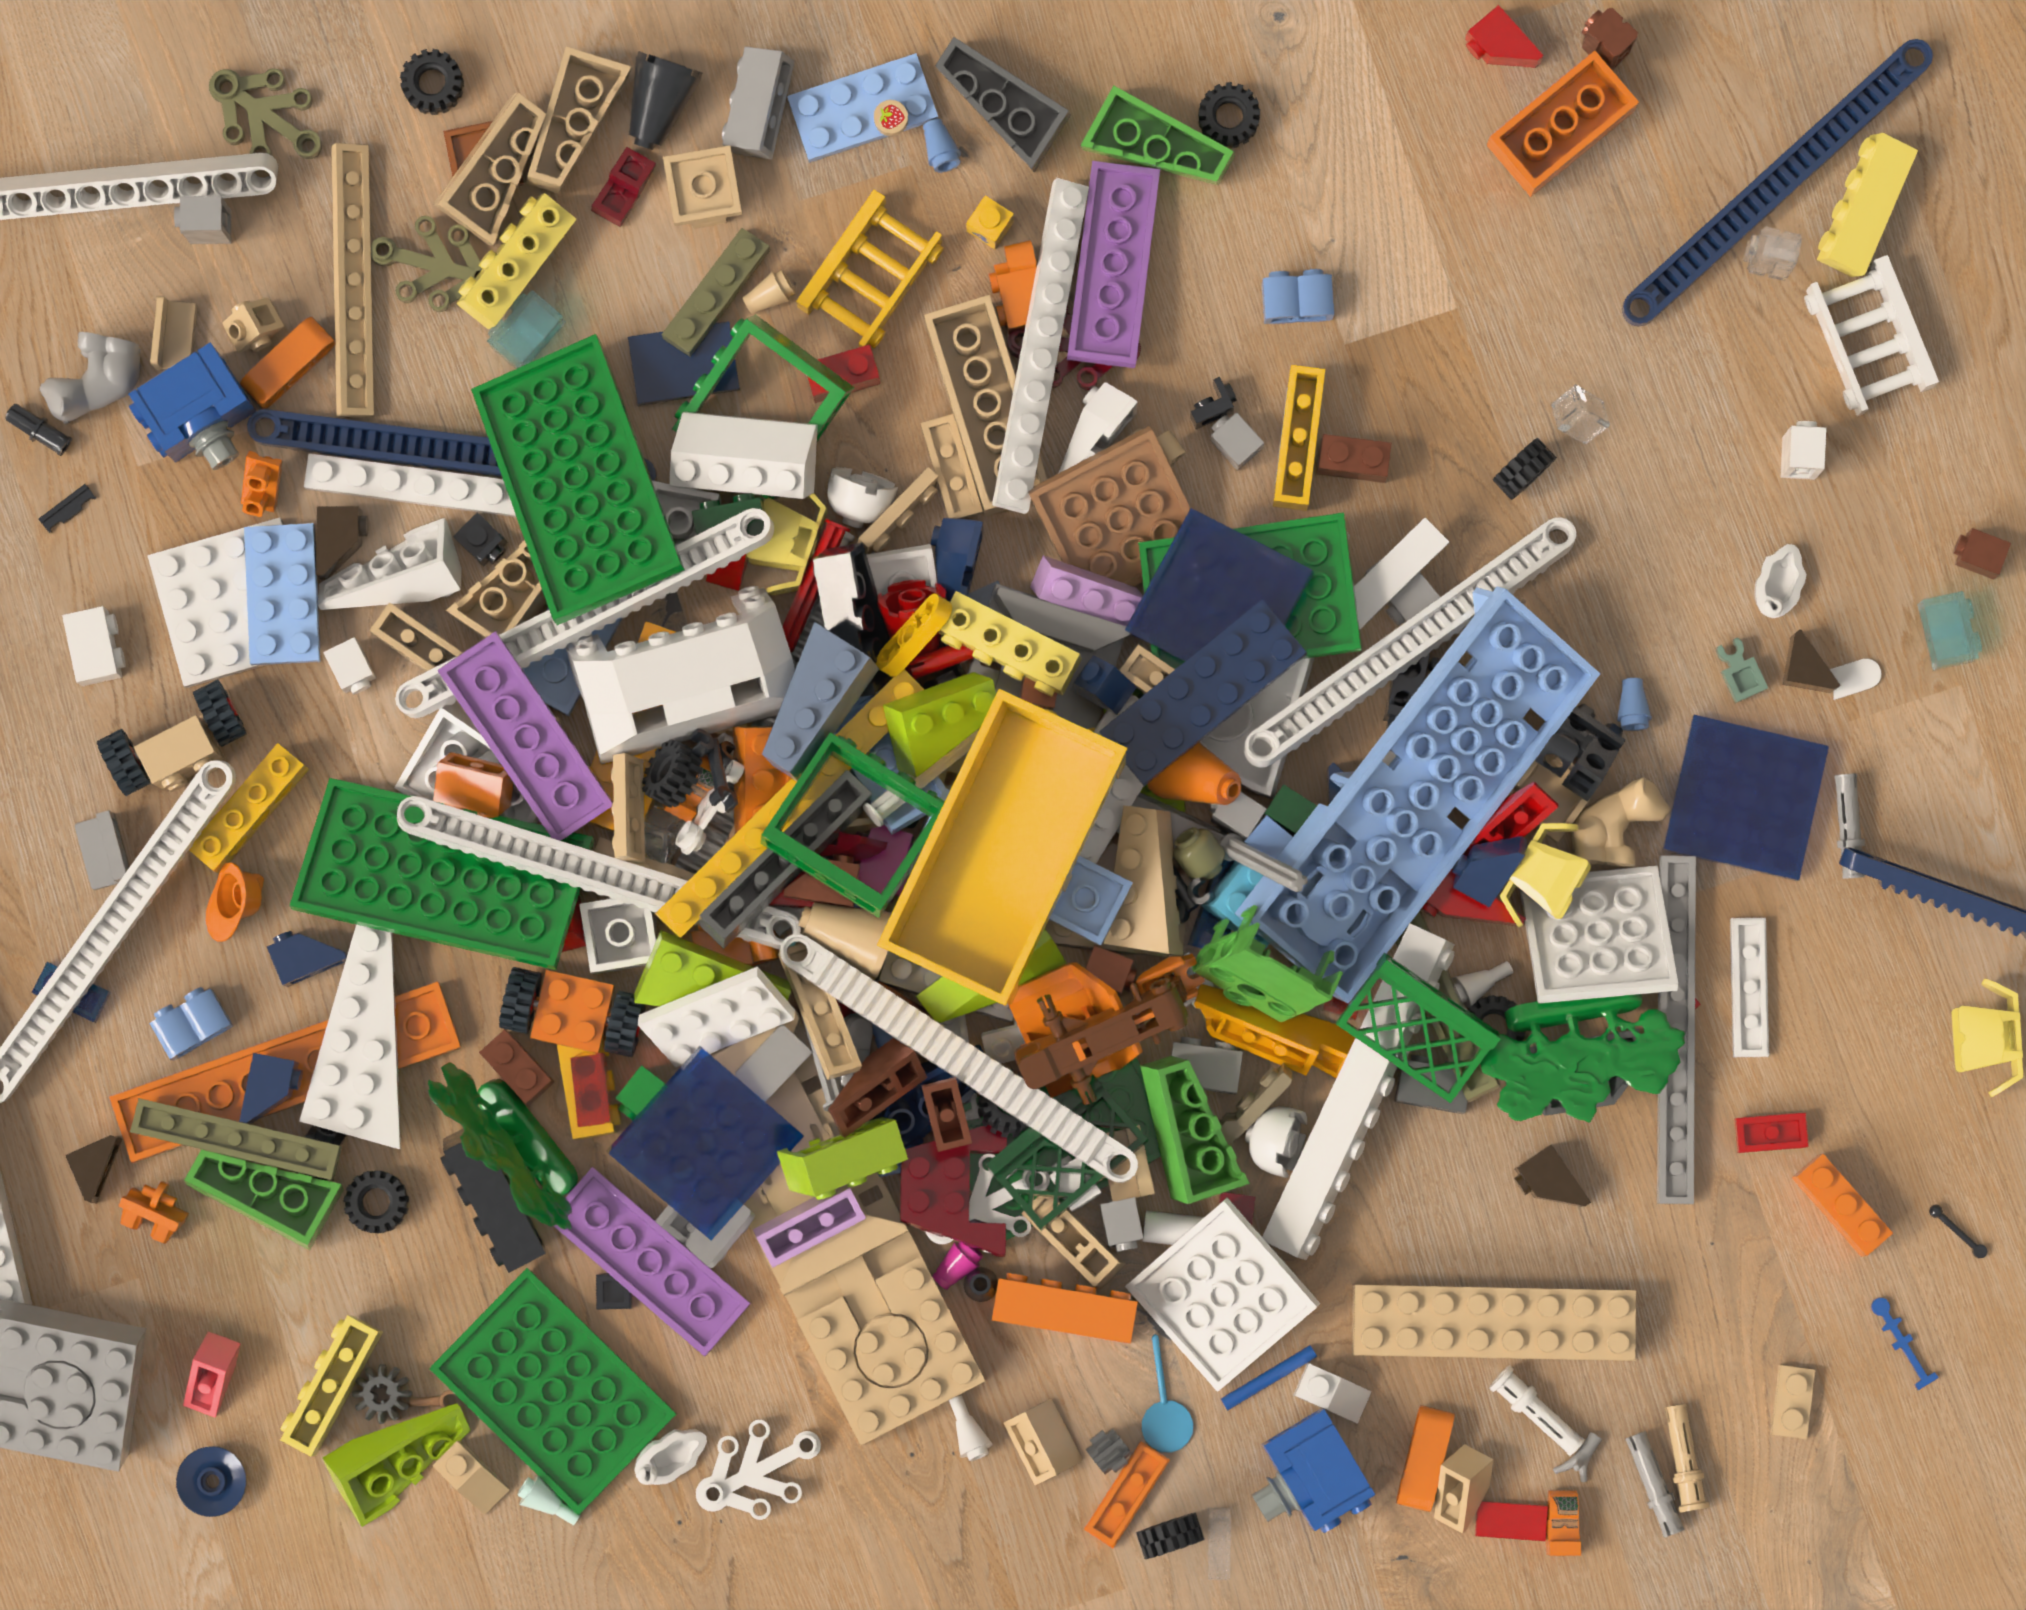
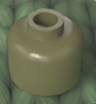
[1173,827,1225,879]

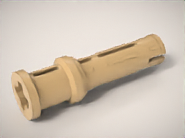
[1664,1404,1710,1513]

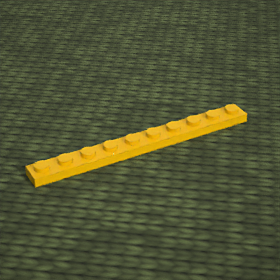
[655,669,924,938]

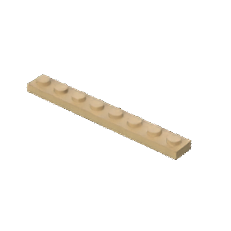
[332,143,374,418]

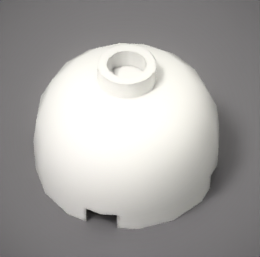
[827,467,898,528]
[1245,1106,1307,1178]

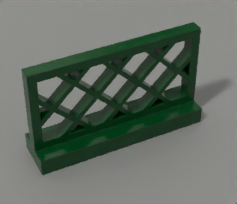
[986,1074,1148,1231]

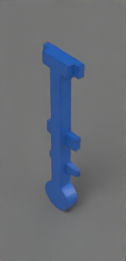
[1871,1298,1939,1390]

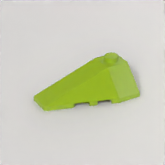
[915,929,1067,1023]
[322,1403,471,1527]

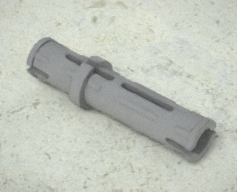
[1834,773,1865,879]
[1625,1431,1685,1538]

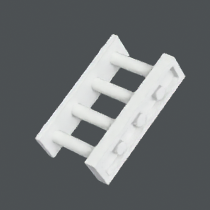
[1804,255,1939,417]

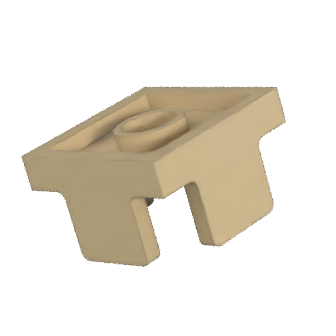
[663,145,742,229]
[1506,754,1590,843]

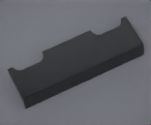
[39,484,96,533]

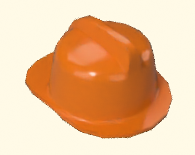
[206,862,264,942]

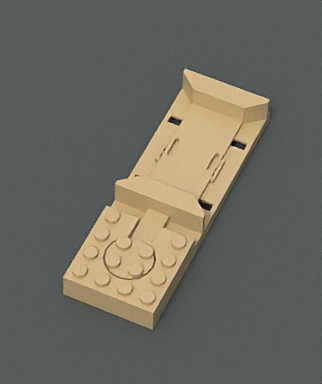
[671,1008,986,1446]

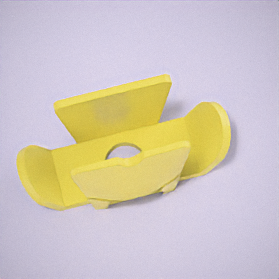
[747,493,828,595]
[1500,823,1591,927]
[1951,979,2023,1097]

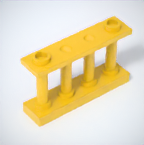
[796,190,944,349]

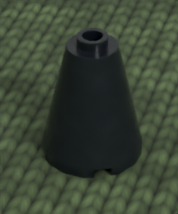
[629,51,703,150]

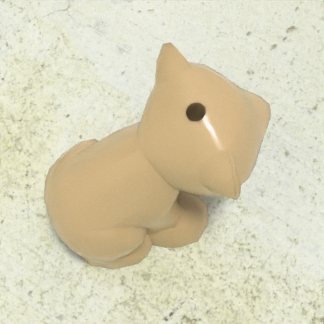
[1571,777,1670,868]

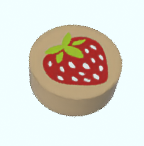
[874,100,908,136]

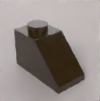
[316,506,368,580]
[1514,1144,1591,1207]

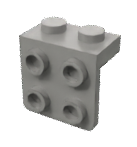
[655,1167,755,1268]

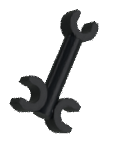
[689,728,738,813]
[1173,865,1216,924]

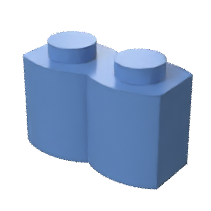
[1261,269,1334,324]
[149,987,233,1061]

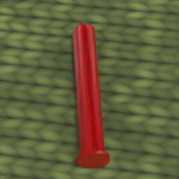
[782,518,851,653]

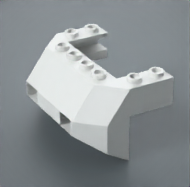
[566,586,795,764]

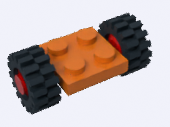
[499,967,646,1058]

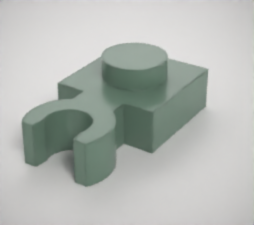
[1716,637,1768,704]

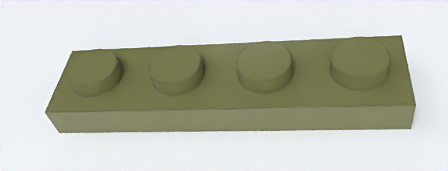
[661,228,770,357]

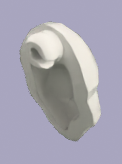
[1755,544,1807,618]
[635,1429,707,1485]

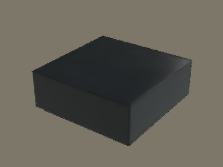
[596,1274,632,1310]

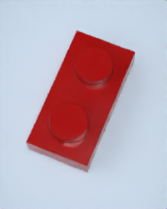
[1734,1113,1809,1153]

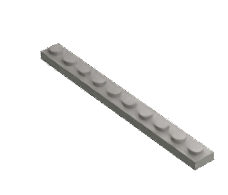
[1657,855,1696,1204]

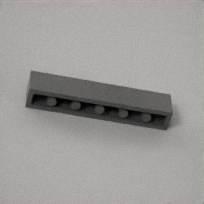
[699,770,872,949]

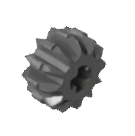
[352,1364,413,1424]

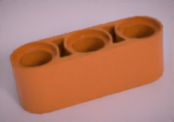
[240,317,335,409]
[1396,1405,1455,1512]

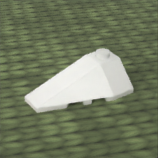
[1059,382,1138,473]
[318,518,462,610]

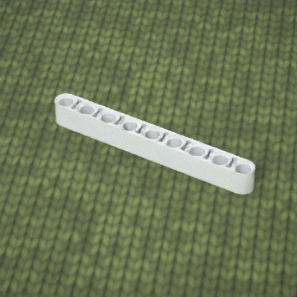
[0,153,278,220]

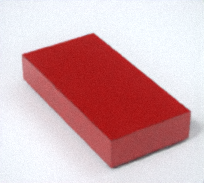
[1475,1501,1548,1541]

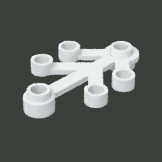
[675,733,744,855]
[925,1153,1050,1253]
[696,1420,821,1520]

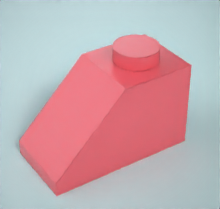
[183,1331,241,1418]

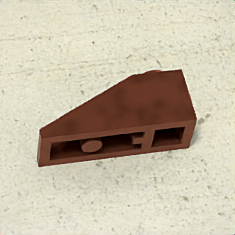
[828,1038,928,1138]

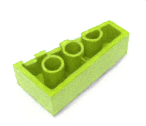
[634,930,791,1006]

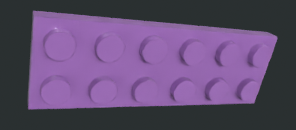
[1067,161,1160,368]
[437,631,613,841]
[554,1167,751,1357]

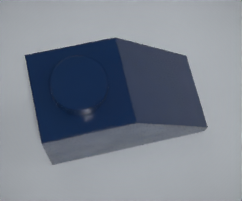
[1071,655,1137,715]
[1452,836,1527,907]
[267,931,348,987]
[239,1053,303,1124]

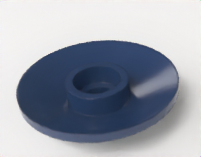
[176,1446,247,1517]

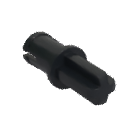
[5,403,72,456]

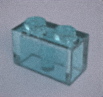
[487,290,566,369]
[1917,591,1982,671]

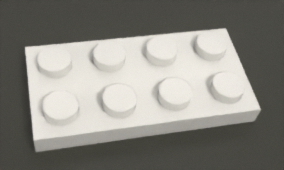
[638,966,795,1067]

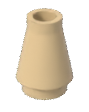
[742,270,796,315]

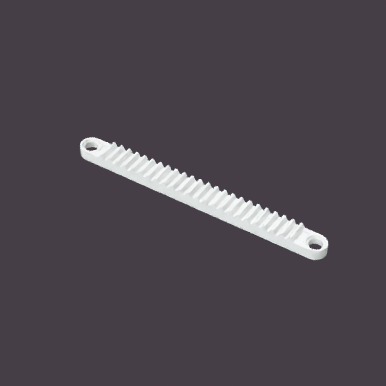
[395,508,774,718]
[1244,517,1576,768]
[0,760,236,1103]
[397,796,801,949]
[780,934,1138,1183]

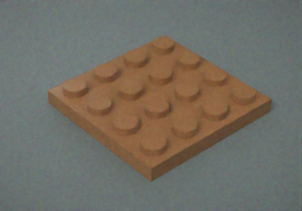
[1028,426,1202,587]

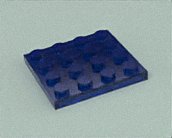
[1125,508,1314,662]
[1662,715,1829,881]
[606,1046,804,1241]

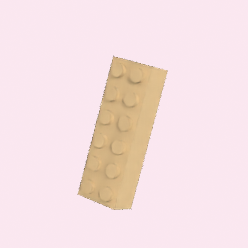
[924,295,1047,517]

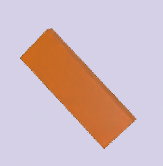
[1084,1441,1170,1548]

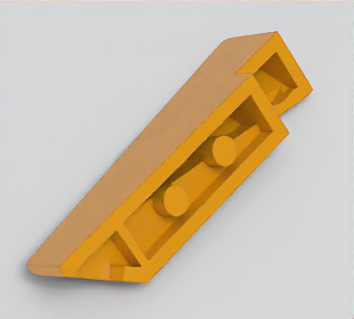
[1194,984,1355,1078]

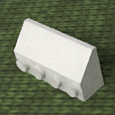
[669,412,818,499]

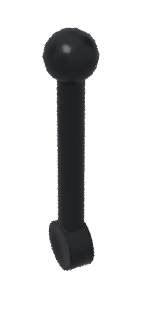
[1929,1204,1987,1258]

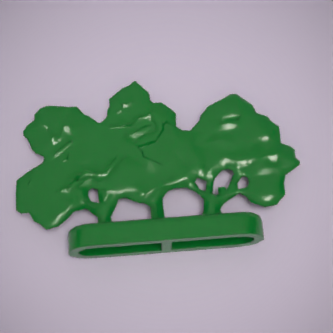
[1480,994,1685,1123]
[428,1062,578,1230]

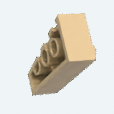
[433,93,546,246]

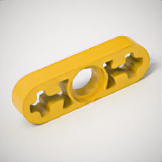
[876,594,952,677]

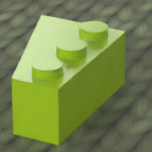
[883,672,996,778]
[777,1117,908,1200]

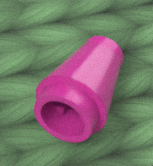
[932,1242,983,1290]

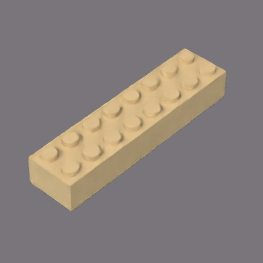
[1352,1285,1636,1361]

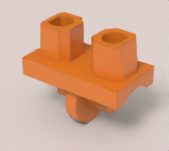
[241,451,282,517]
[119,1181,189,1244]

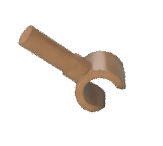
[409,1390,455,1408]

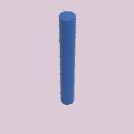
[1221,1345,1317,1411]

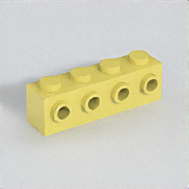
[1817,133,1918,277]
[456,193,576,329]
[938,591,1082,697]
[280,1315,383,1457]

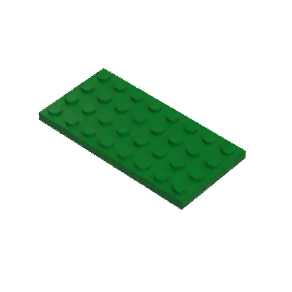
[471,334,685,626]
[289,778,595,970]

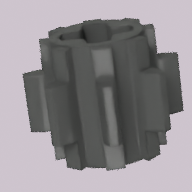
[1085,1428,1132,1474]

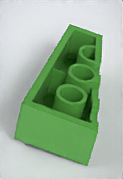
[1080,85,1235,186]
[1140,1056,1250,1204]
[184,1149,344,1250]

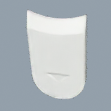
[1830,659,1881,700]

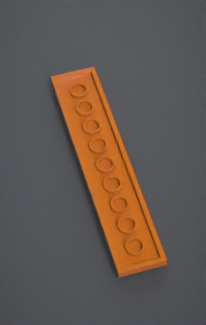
[109,982,462,1163]

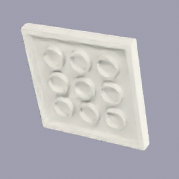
[147,517,283,688]
[1520,866,1678,1003]
[1125,1198,1320,1392]

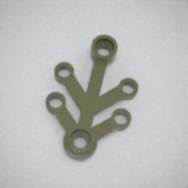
[209,68,322,159]
[371,216,482,312]

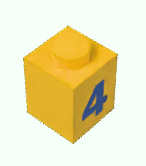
[966,195,1014,250]

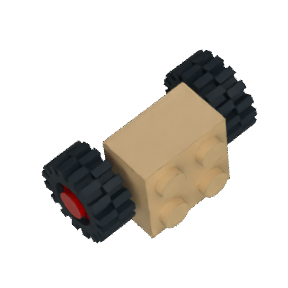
[97,679,247,796]

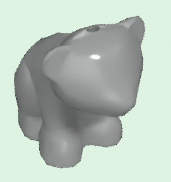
[39,332,141,424]

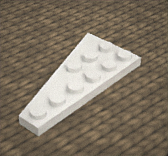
[300,925,401,1150]

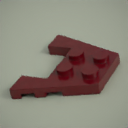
[900,1125,1007,1257]

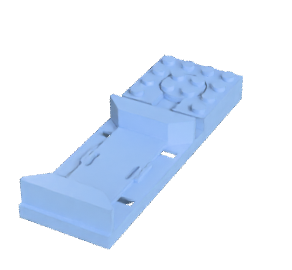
[1234,586,1600,1003]

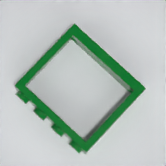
[672,314,855,500]
[760,732,945,918]

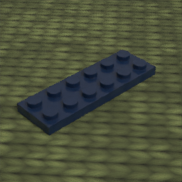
[1099,599,1307,787]

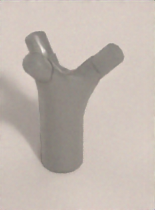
[1553,1432,1602,1483]

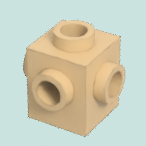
[222,297,284,353]

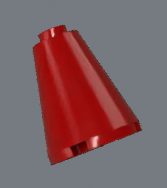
[878,579,947,678]

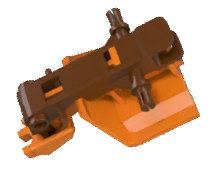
[1008,953,1205,1105]

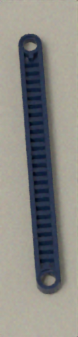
[1622,39,1933,327]
[247,409,657,481]
[1839,846,2026,939]

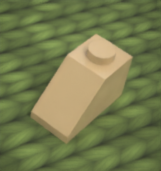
[432,1440,510,1515]
[1434,1444,1494,1533]

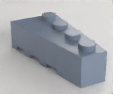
[762,622,879,781]

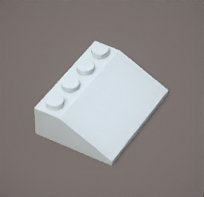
[394,700,539,824]

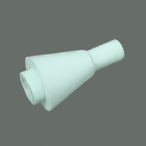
[517,1475,580,1525]

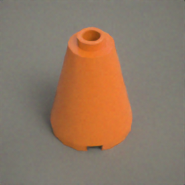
[1147,742,1241,805]

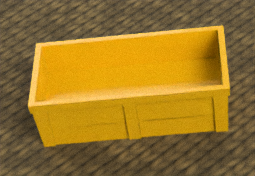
[877,689,1127,1006]

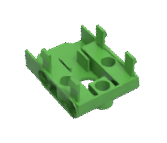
[1192,905,1343,1022]

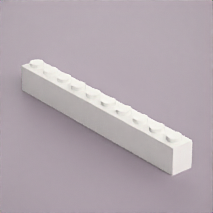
[1262,923,1455,1260]

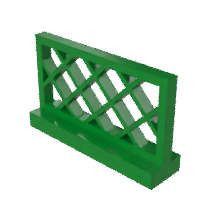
[1336,952,1501,1103]

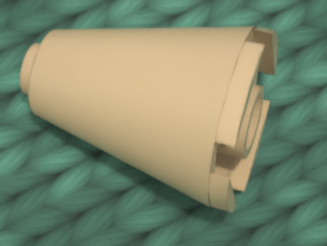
[798,902,892,980]

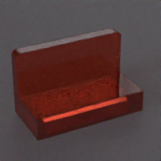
[570,1052,614,1128]

